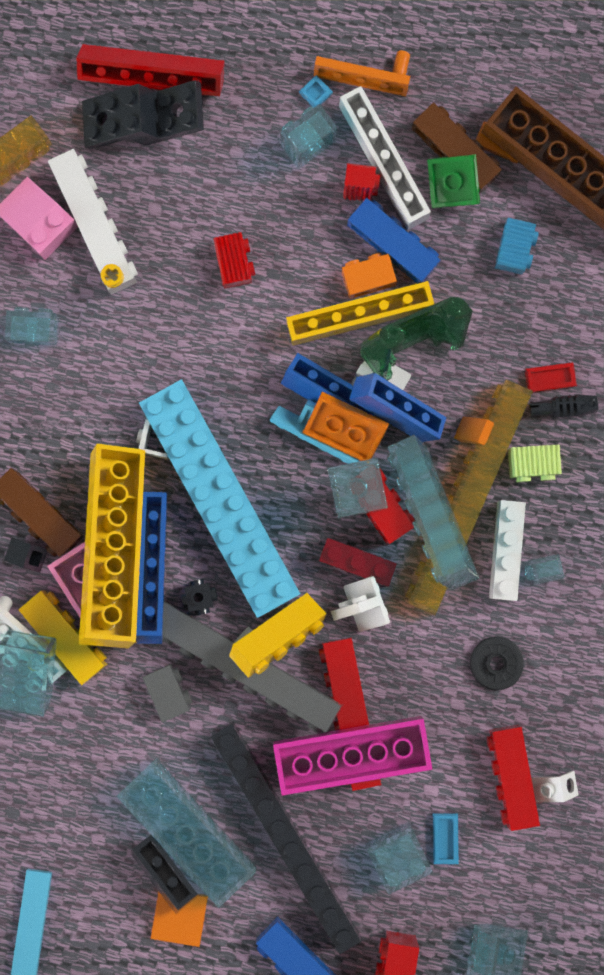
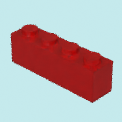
[486,724,540,831]

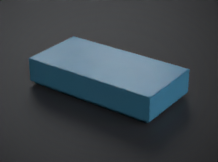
[433,813,459,864]

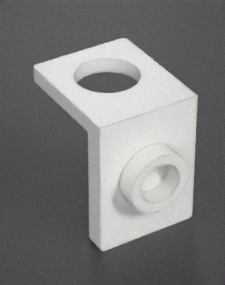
[136,419,169,460]
[531,771,578,803]

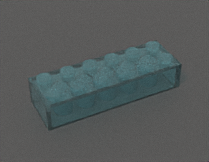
[387,435,480,590]
[116,758,257,908]

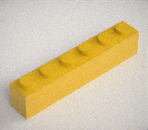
[286,281,435,346]

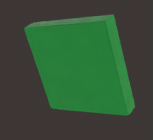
[427,154,480,208]

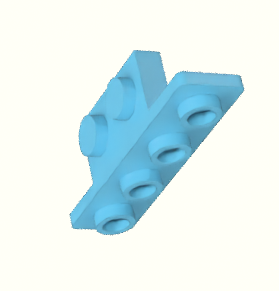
[270,399,359,466]

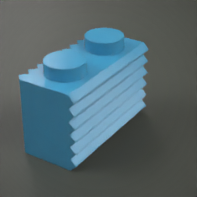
[494,217,539,275]

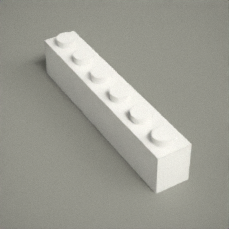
[339,86,431,231]
[48,149,138,295]

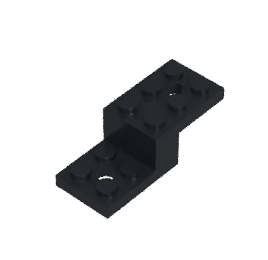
[82,80,204,149]

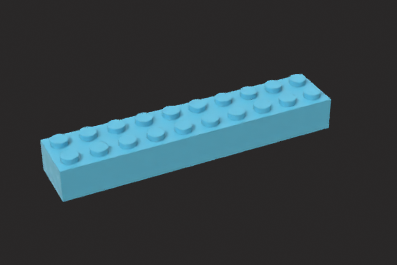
[139,379,301,618]

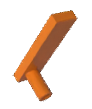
[314,51,411,97]

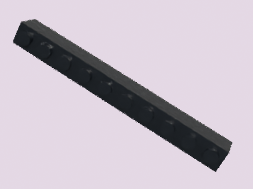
[211,721,361,954]

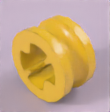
[101,264,124,288]

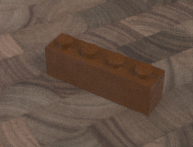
[412,102,502,194]
[0,468,84,557]

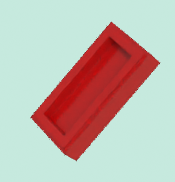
[525,362,577,393]

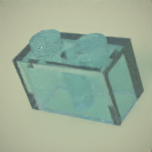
[5,307,59,346]

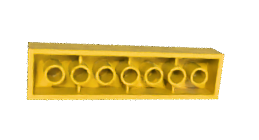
[79,444,145,649]

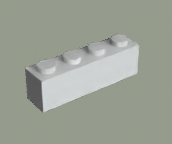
[489,500,526,601]

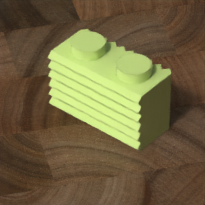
[508,445,562,482]

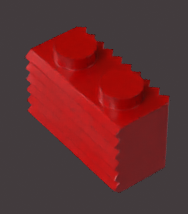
[343,163,380,201]
[213,232,256,289]

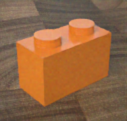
[342,253,397,299]

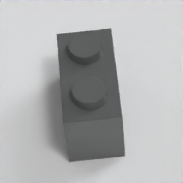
[142,664,193,723]

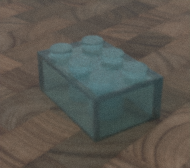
[0,630,56,717]

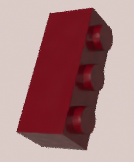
[319,538,397,587]

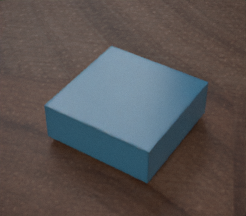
[299,75,333,110]

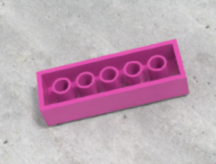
[273,716,433,796]

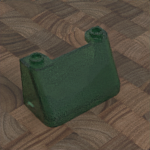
[360,297,473,381]

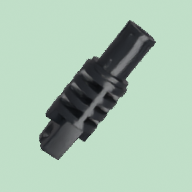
[529,395,598,418]

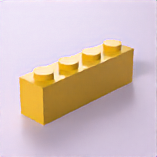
[19,590,108,685]
[229,593,327,678]

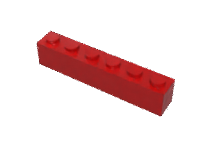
[76,44,225,97]
[319,637,381,791]

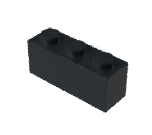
[131,834,198,914]

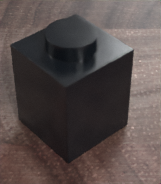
[4,537,48,572]

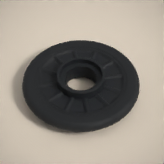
[470,636,524,690]

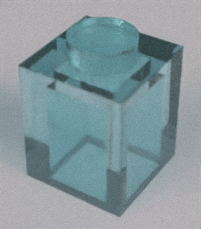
[524,554,565,585]

